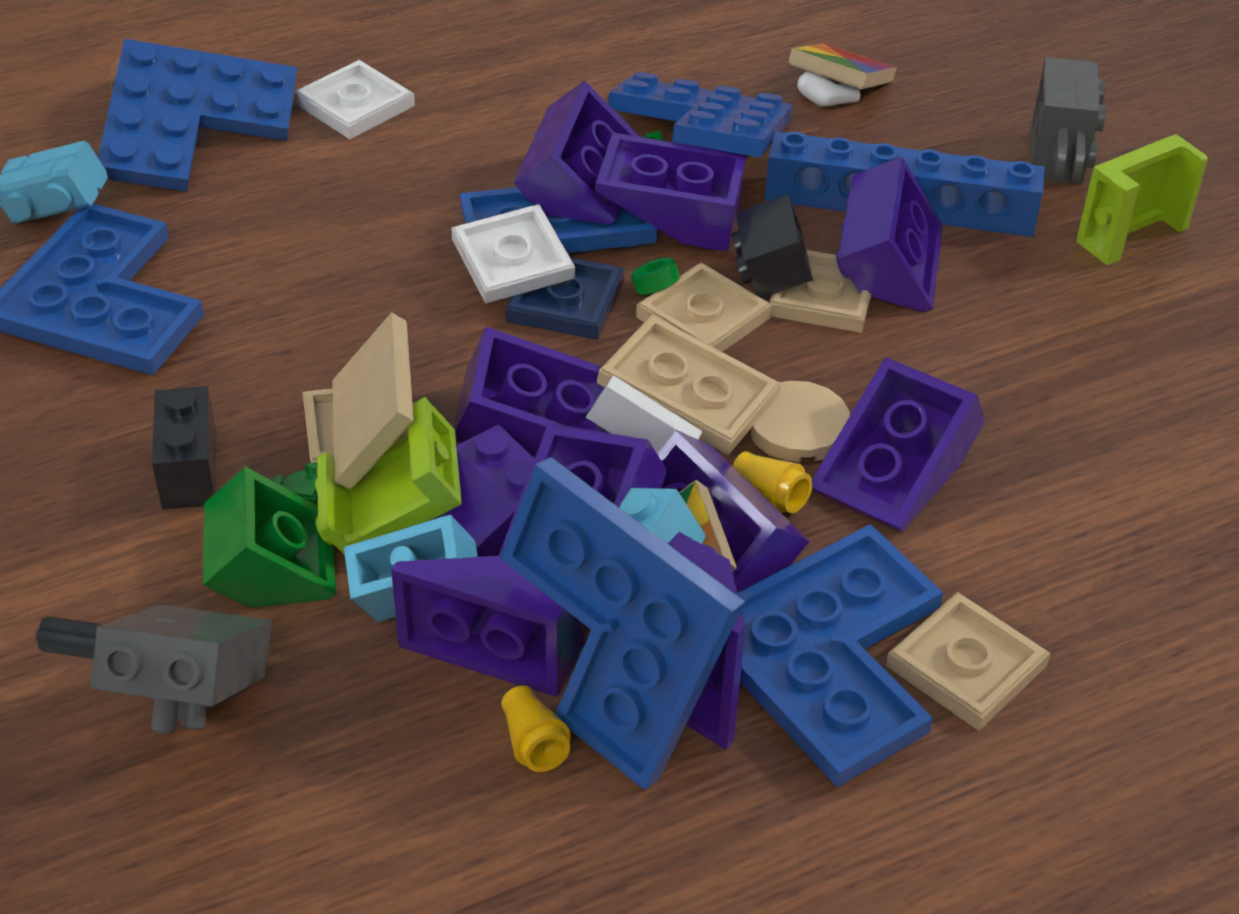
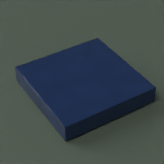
[505,258,624,340]

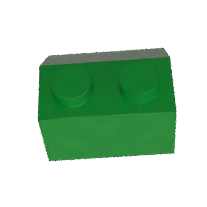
[203,466,336,608]

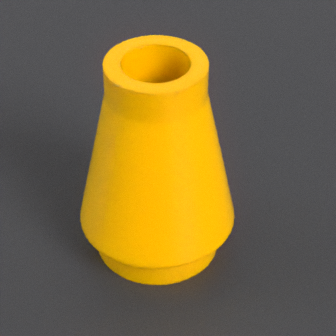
[733,451,812,513]
[501,686,571,772]

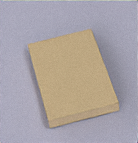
[332,312,414,489]
[597,315,781,455]

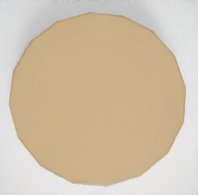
[750,381,850,463]

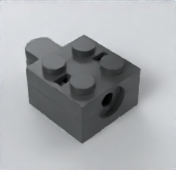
[1029,57,1106,185]

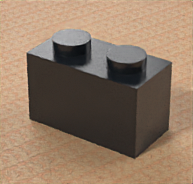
[731,194,813,298]
[152,386,216,510]

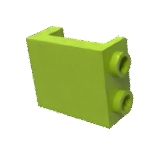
[1076,134,1208,266]
[315,397,462,555]

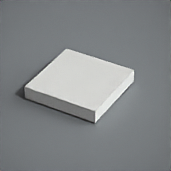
[294,60,415,140]
[451,204,575,304]

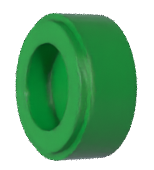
[631,258,681,295]

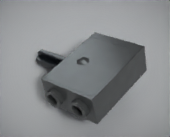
[36,604,272,734]

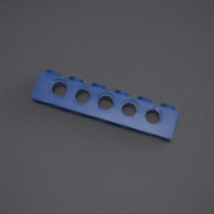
[765,132,1045,237]

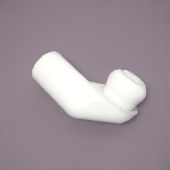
[797,71,860,107]

